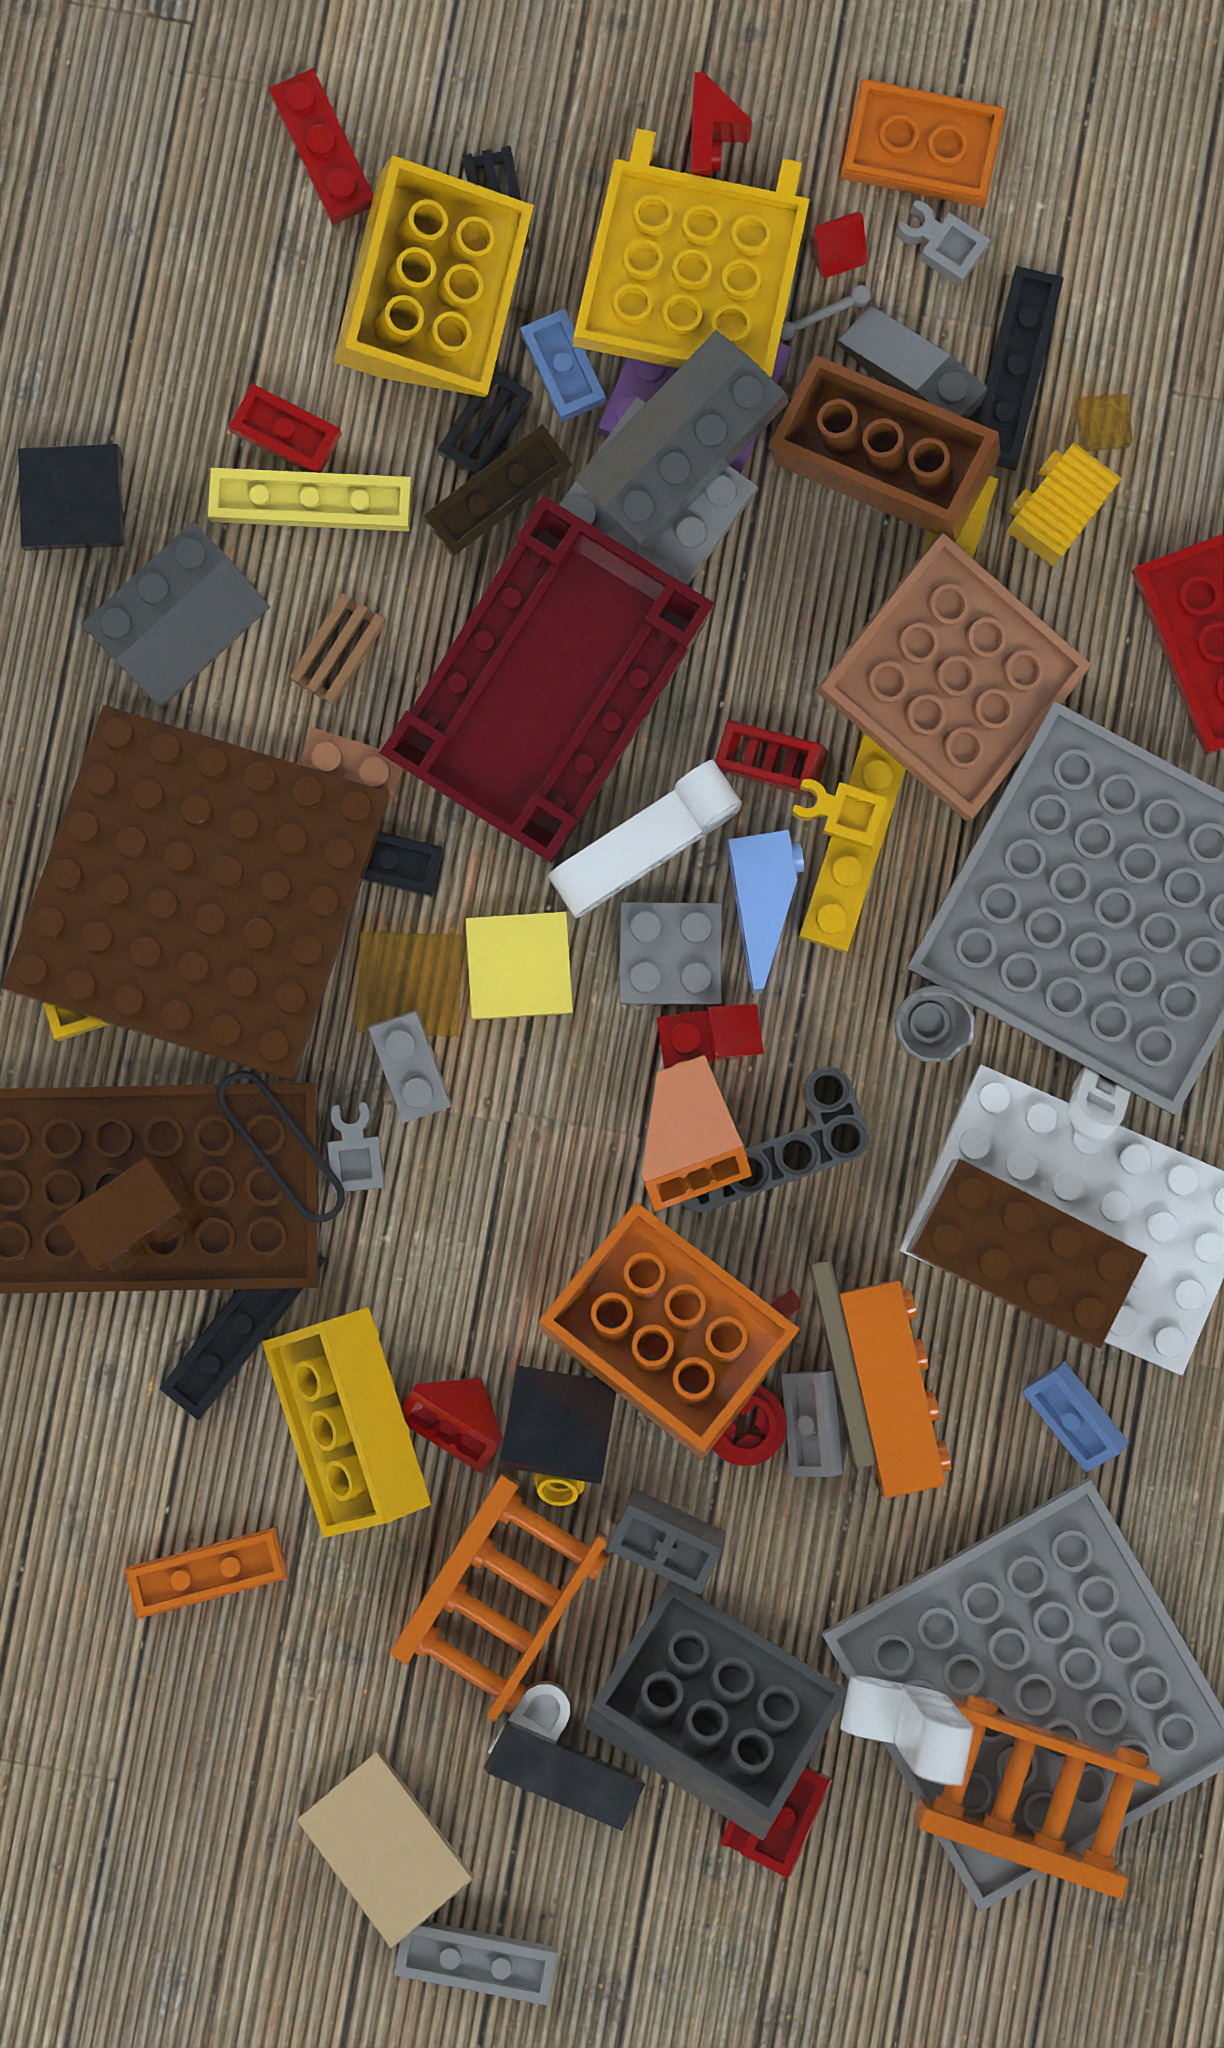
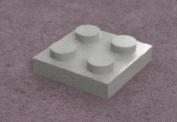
[620,902,722,1006]

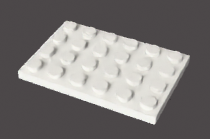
[898,1064,1224,1376]

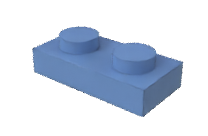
[520,308,606,423]
[1021,1361,1129,1472]

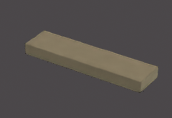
[808,1260,876,1469]

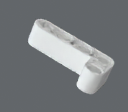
[548,759,742,918]
[840,1675,974,1785]

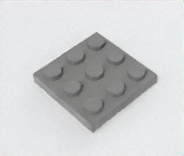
[559,397,759,586]

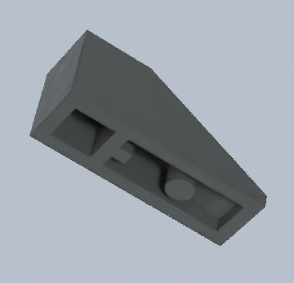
[837,305,988,419]

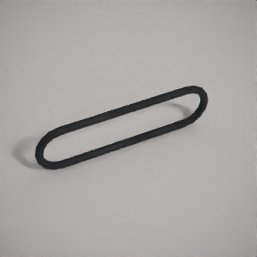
[217,1070,345,1223]

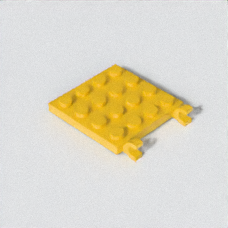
[573,128,810,379]

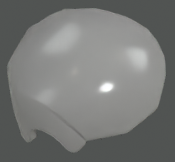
[895,985,975,1062]

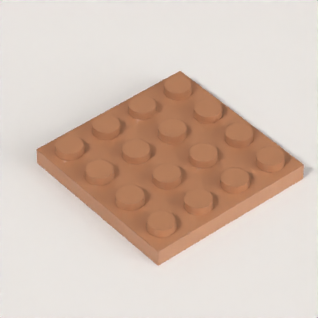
[815,532,1092,821]

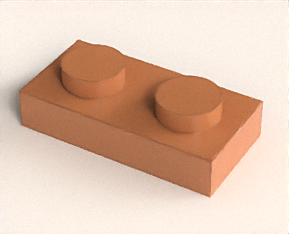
[299,727,405,807]

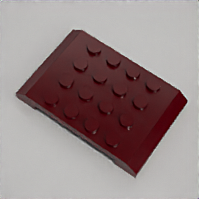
[379,495,715,863]

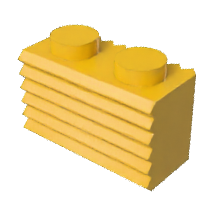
[1007,442,1122,567]

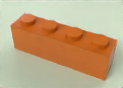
[839,1280,951,1499]

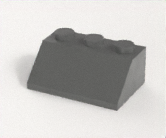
[81,521,270,709]

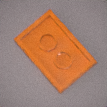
[840,78,1006,208]

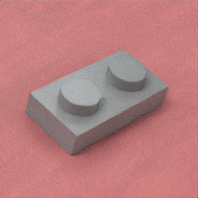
[368,1009,452,1123]
[781,1371,843,1477]

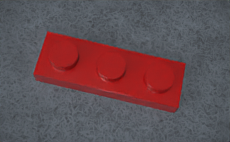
[268,68,374,226]

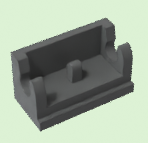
[607,1488,726,1595]

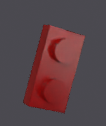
[228,383,342,473]

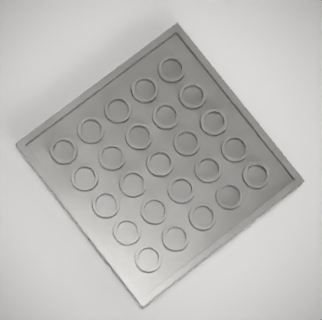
[906,701,1224,1116]
[821,1478,1224,1912]

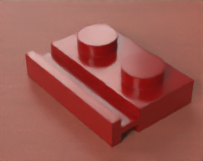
[720,1766,833,1879]

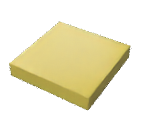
[465,912,573,1020]

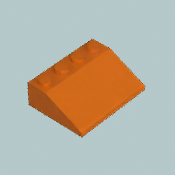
[538,1202,800,1460]

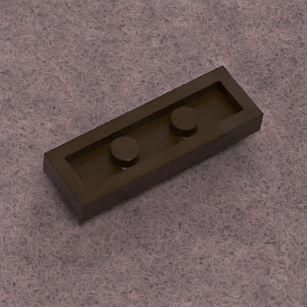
[422,424,572,557]

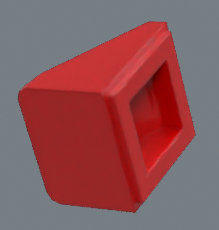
[810,211,868,278]

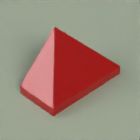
[401,1378,503,1473]

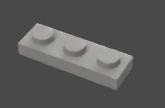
[393,1921,558,2006]

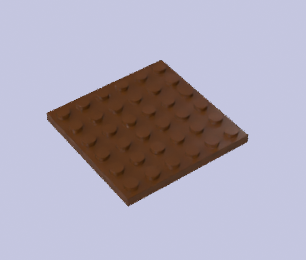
[1,705,391,1082]

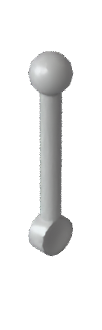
[780,285,871,341]

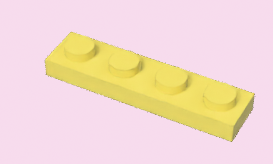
[208,468,412,532]

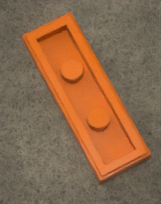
[124,1526,289,1619]

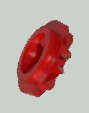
[712,1386,787,1466]

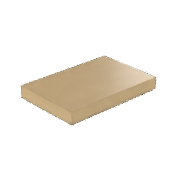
[297,1751,475,1948]

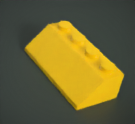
[262,1307,432,1538]

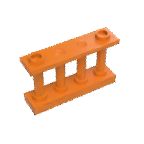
[389,1470,610,1722]
[913,1694,1161,1899]

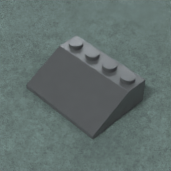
[584,1581,847,1841]

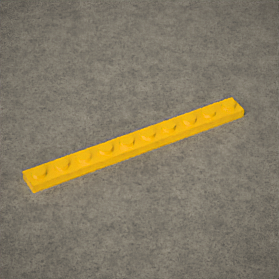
[798,476,998,953]

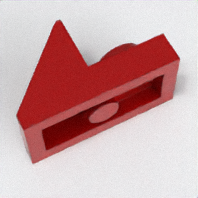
[690,72,753,178]
[657,1004,764,1069]

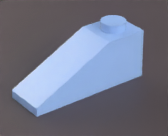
[726,830,804,994]

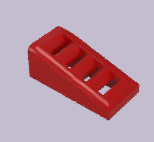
[715,719,828,798]

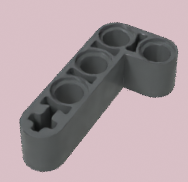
[680,1066,869,1212]

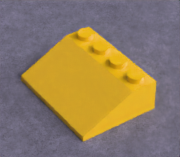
[332,155,534,397]

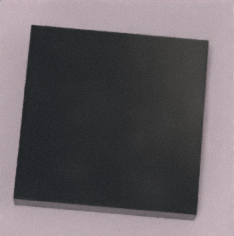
[18,444,124,551]
[499,1365,617,1484]

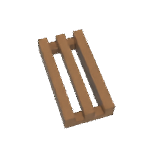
[290,593,386,706]

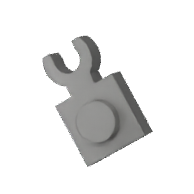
[896,200,991,287]
[327,1102,385,1193]

